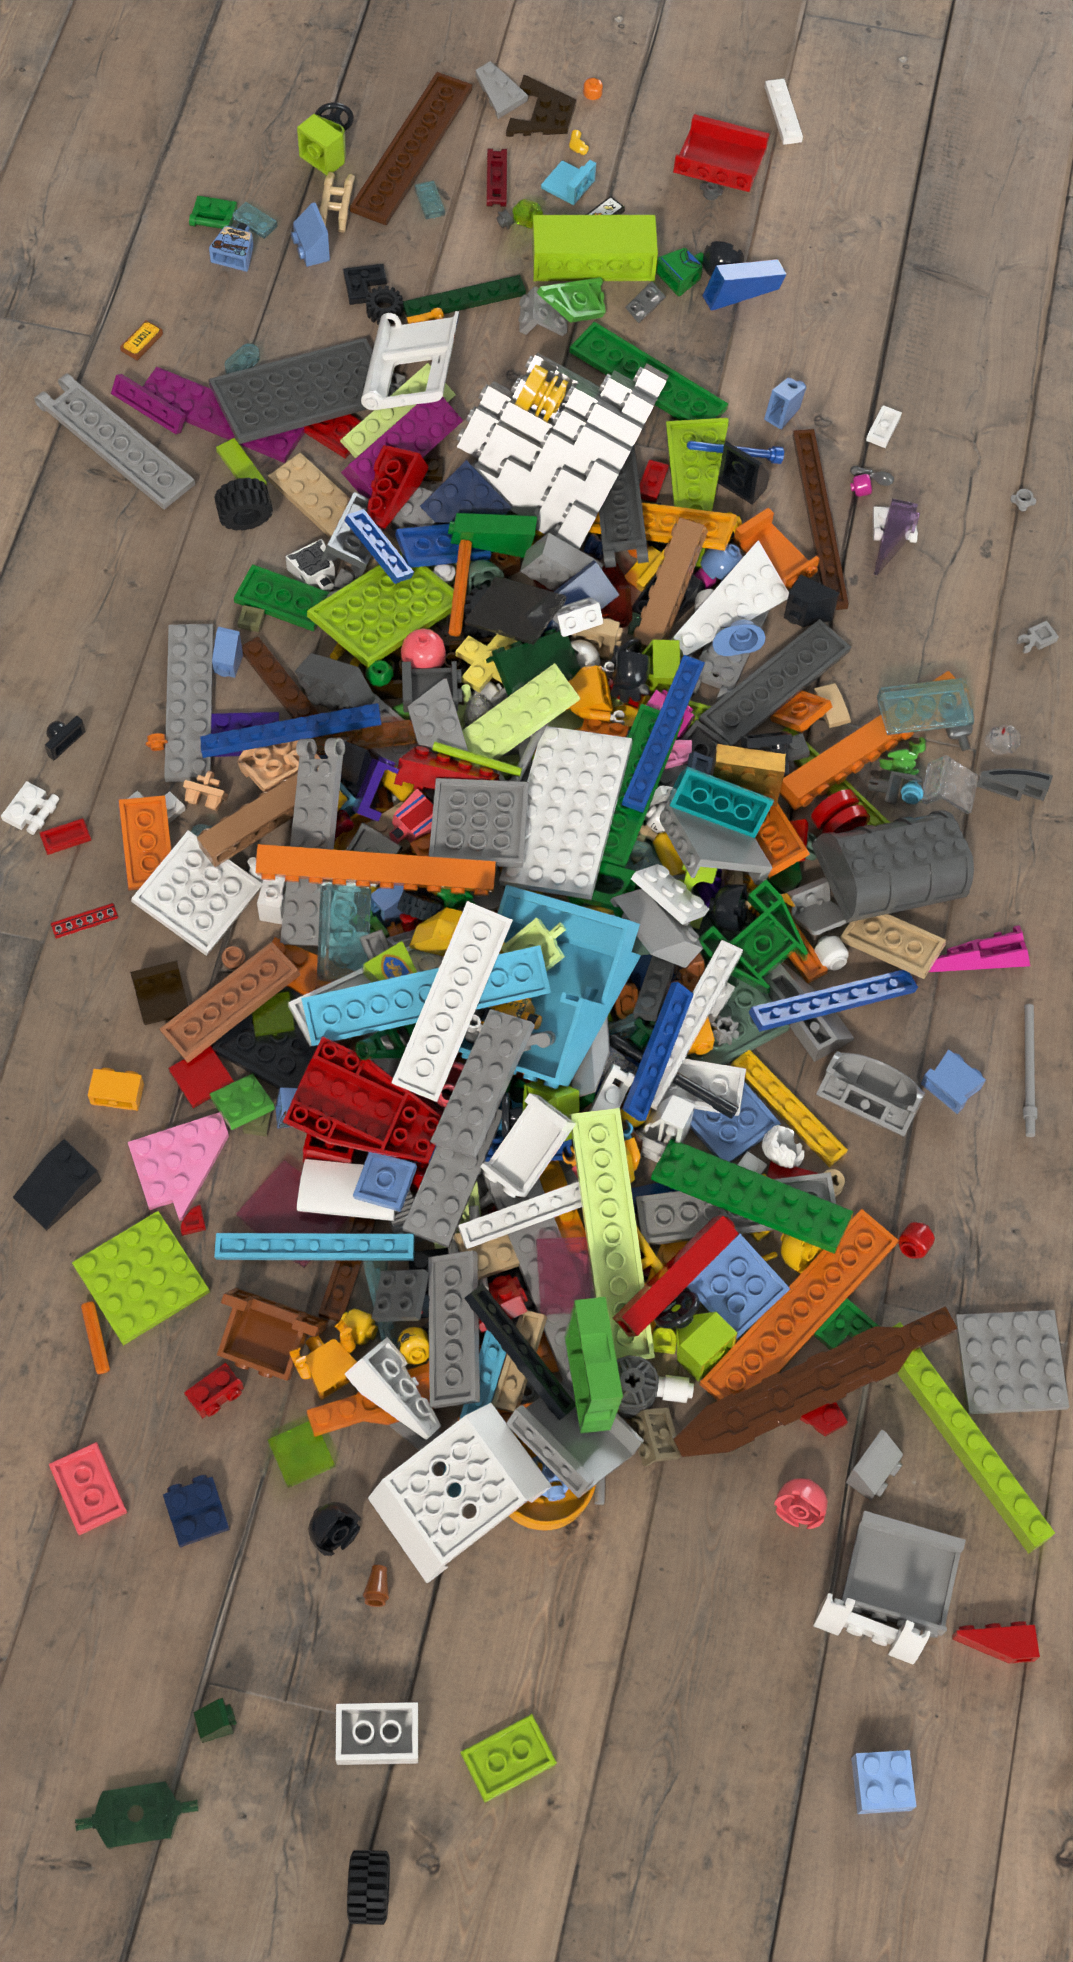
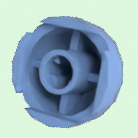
[700,544,743,583]

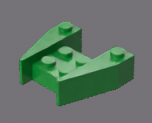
[699,880,808,994]

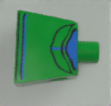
[656,248,703,297]

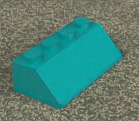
[669,767,774,838]

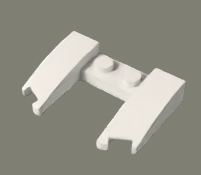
[813,1593,930,1664]

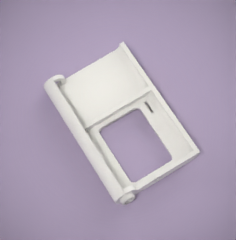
[361,311,459,410]

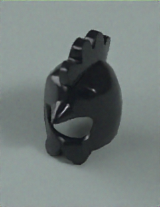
[606,645,650,704]

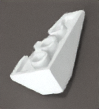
[345,1337,441,1440]

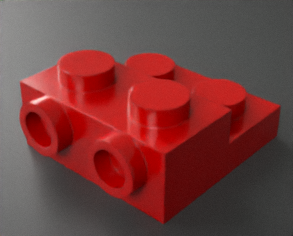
[479,1274,528,1333]

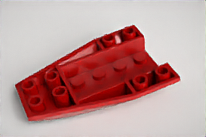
[283,1036,442,1164]

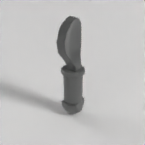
[850,466,894,486]

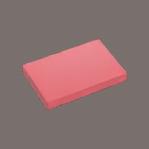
[49,1442,127,1535]

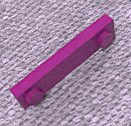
[111,374,186,434]

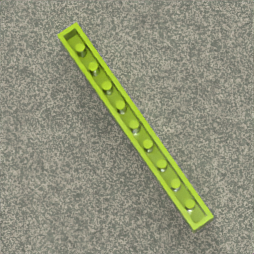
[893,1322,1055,1554]

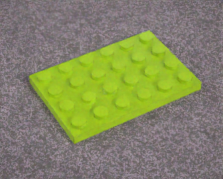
[307,551,454,668]

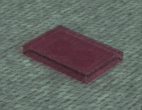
[536,1237,591,1315]

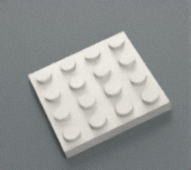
[131,830,262,956]

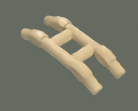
[319,172,355,233]

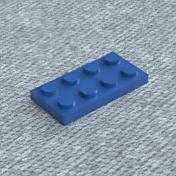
[395,524,491,568]

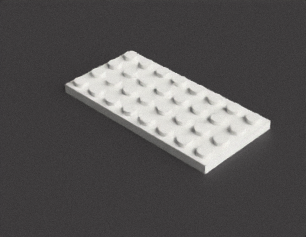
[499,726,633,900]

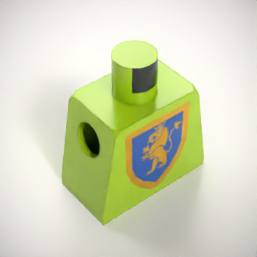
[363,941,417,983]

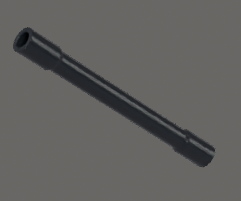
[609,1034,739,1119]

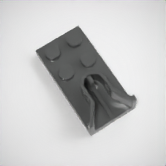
[320,492,384,578]

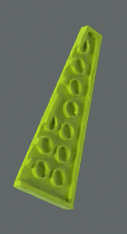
[666,418,728,570]

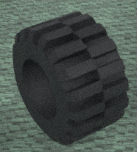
[214,478,273,531]
[347,1850,390,1925]

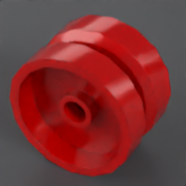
[811,789,870,834]

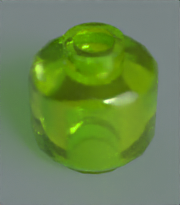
[513,199,543,229]

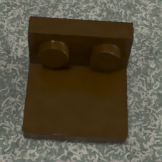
[130,960,189,1025]

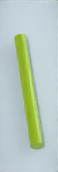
[432,742,522,777]

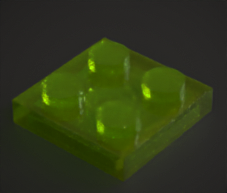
[268,1421,335,1488]

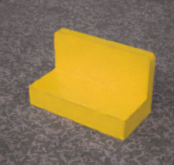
[624,546,665,592]

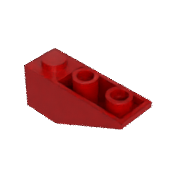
[952,1621,1040,1664]

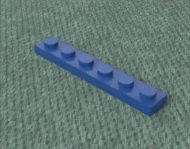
[622,982,694,1121]

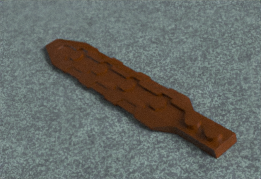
[673,1306,958,1457]

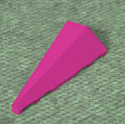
[929,925,1030,972]

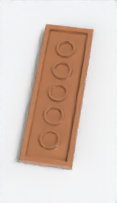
[159,942,301,1063]

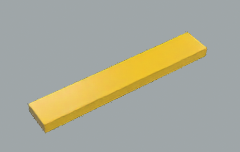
[731,1050,848,1168]

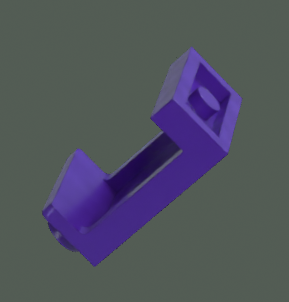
[352,756,399,822]

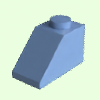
[212,627,243,678]

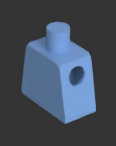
[764,378,806,430]

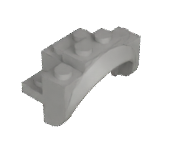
[816,1051,925,1137]

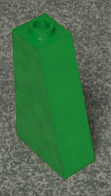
[448,513,537,558]

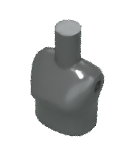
[942,708,973,751]

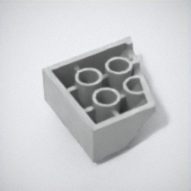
[610,889,703,968]

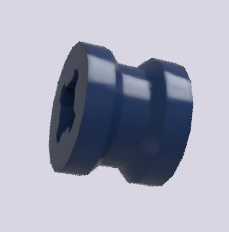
[584,533,604,560]

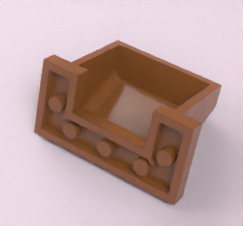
[217,1288,329,1381]

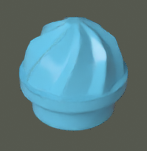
[901,781,924,804]

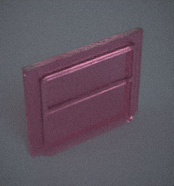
[236,1160,349,1268]

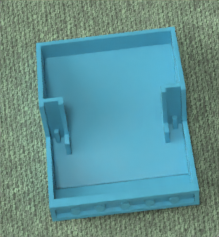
[458,885,641,1089]

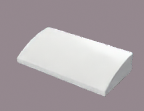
[297,1159,396,1221]

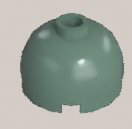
[466,560,505,597]

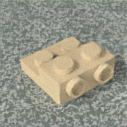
[571,618,623,660]

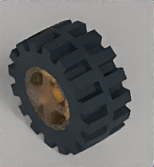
[397,890,443,921]

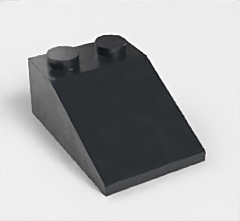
[718,441,769,505]
[13,1139,101,1231]

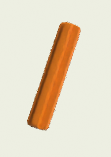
[81,1301,110,1374]

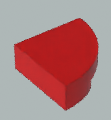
[181,1205,206,1236]

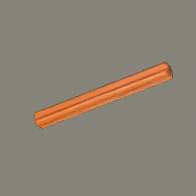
[449,539,472,637]

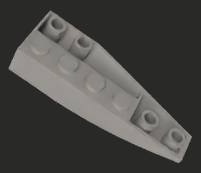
[764,962,854,1062]

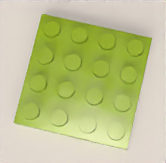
[72,1211,210,1346]

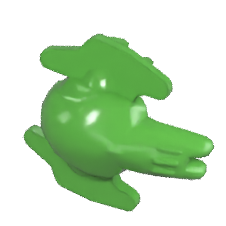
[879,737,926,775]

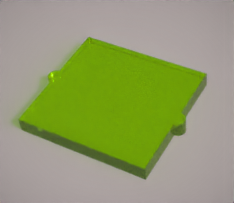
[252,992,295,1037]

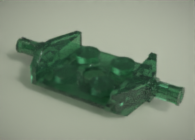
[75,1781,199,1850]

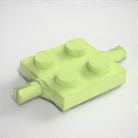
[501,918,566,972]

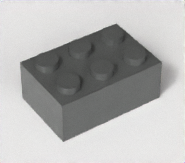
[295,653,376,711]

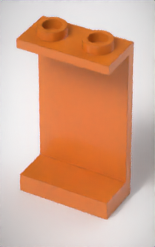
[733,507,819,590]

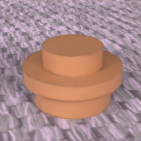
[222,946,245,969]

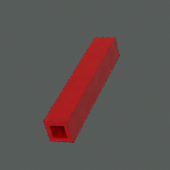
[613,1215,739,1337]

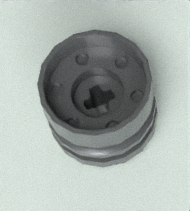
[617,1355,659,1419]

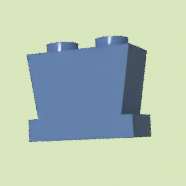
[921,1049,986,1114]

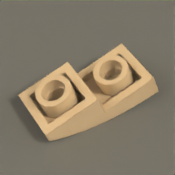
[814,683,851,728]

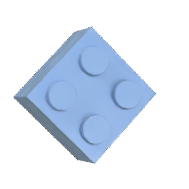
[851,1750,916,1814]

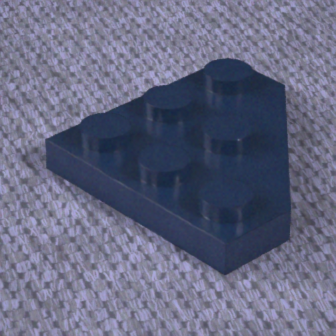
[420,460,512,522]

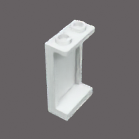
[480,1093,576,1198]

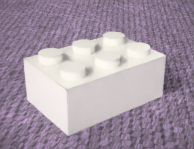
[336,1702,418,1765]

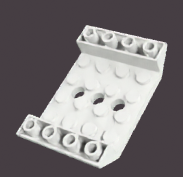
[368,1403,552,1583]

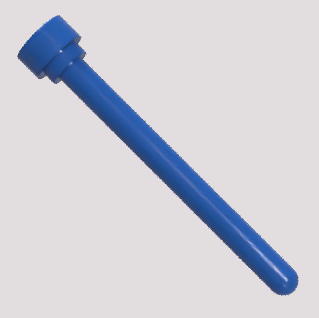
[687,441,784,464]

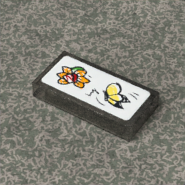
[586,196,625,215]

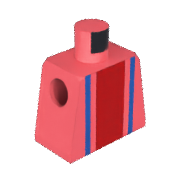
[389,789,433,844]

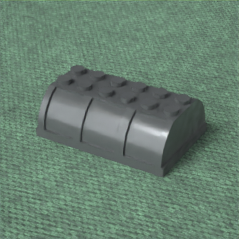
[811,810,974,923]

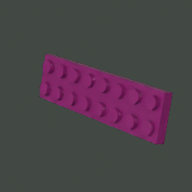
[142,366,305,463]

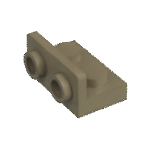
[631,1407,681,1467]

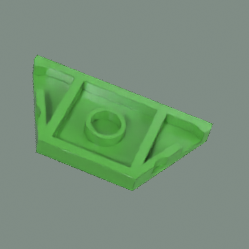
[537,277,606,323]

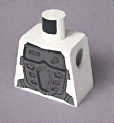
[286,539,335,592]

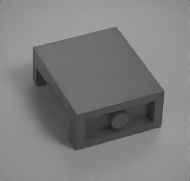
[402,661,462,713]

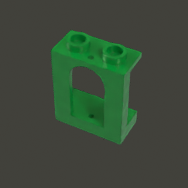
[568,862,641,918]

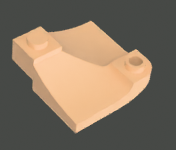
[238,740,321,792]

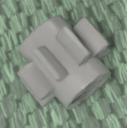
[711,1015,739,1045]

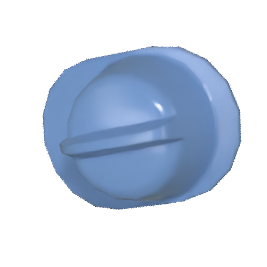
[712,619,766,656]

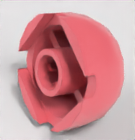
[401,628,446,669]
[774,1478,828,1529]

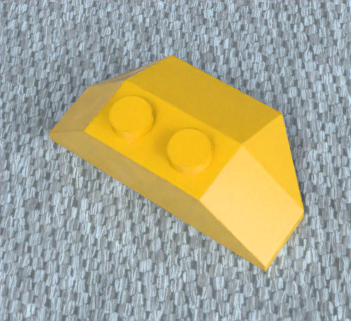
[409,907,505,957]

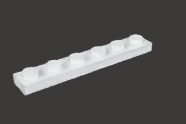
[458,1182,582,1249]

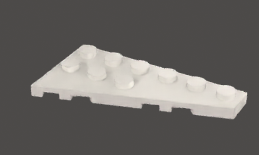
[671,540,789,658]

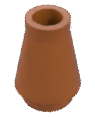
[363,1565,389,1607]

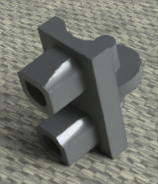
[625,281,666,323]

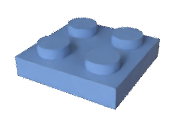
[353,1152,417,1212]

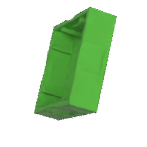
[564,1297,623,1434]

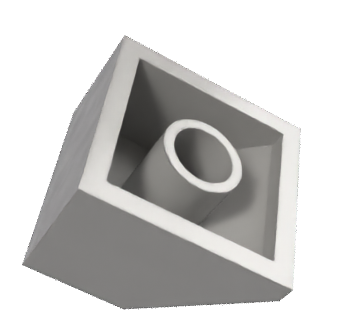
[846,1430,903,1501]

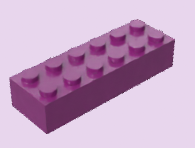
[341,396,463,499]

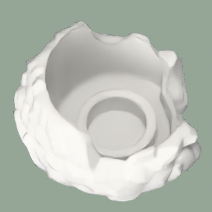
[762,1125,805,1168]

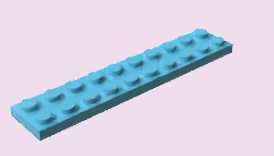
[301,945,551,1046]

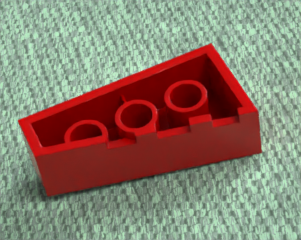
[394,746,500,791]

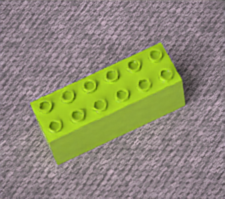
[532,215,658,281]

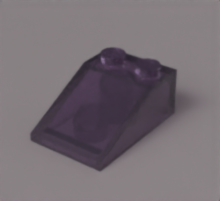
[874,499,920,575]

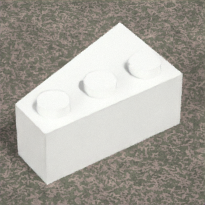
[636,1095,695,1145]

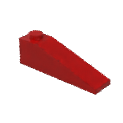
[367,445,429,529]

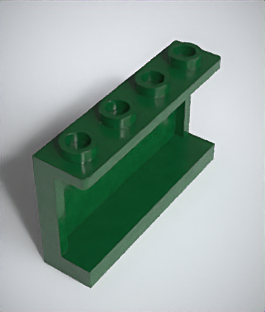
[486,629,581,697]

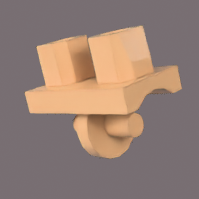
[183,771,228,811]

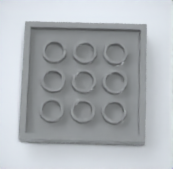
[429,778,529,867]
[955,1310,1069,1415]

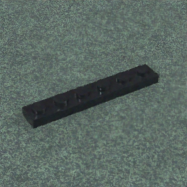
[464,1283,576,1420]

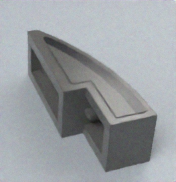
[977,768,1053,801]

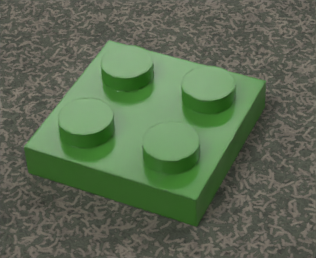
[210,1073,275,1130]

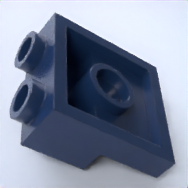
[163,1475,230,1548]

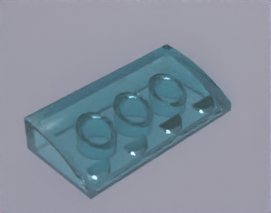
[876,678,974,735]
[317,884,371,982]

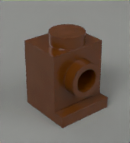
[487,552,520,579]

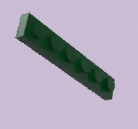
[403,275,526,317]

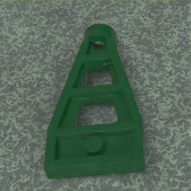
[355,1023,416,1060]

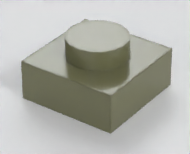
[237,605,265,632]
[243,1112,272,1137]

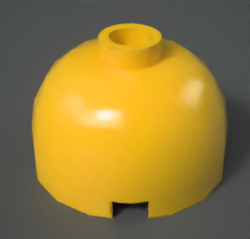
[781,1233,824,1274]

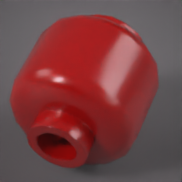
[898,1222,935,1259]

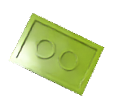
[460,1714,557,1803]

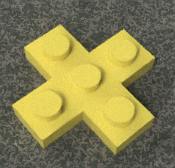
[456,631,518,693]

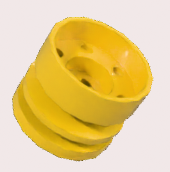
[515,364,568,422]

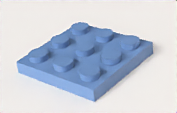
[690,1082,781,1163]
[687,1233,790,1340]

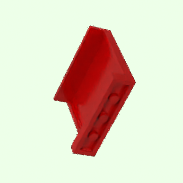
[673,114,770,192]

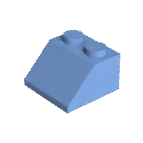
[291,203,330,267]

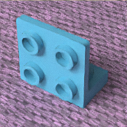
[541,160,596,205]

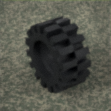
[366,286,403,325]

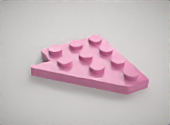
[128,1112,229,1221]

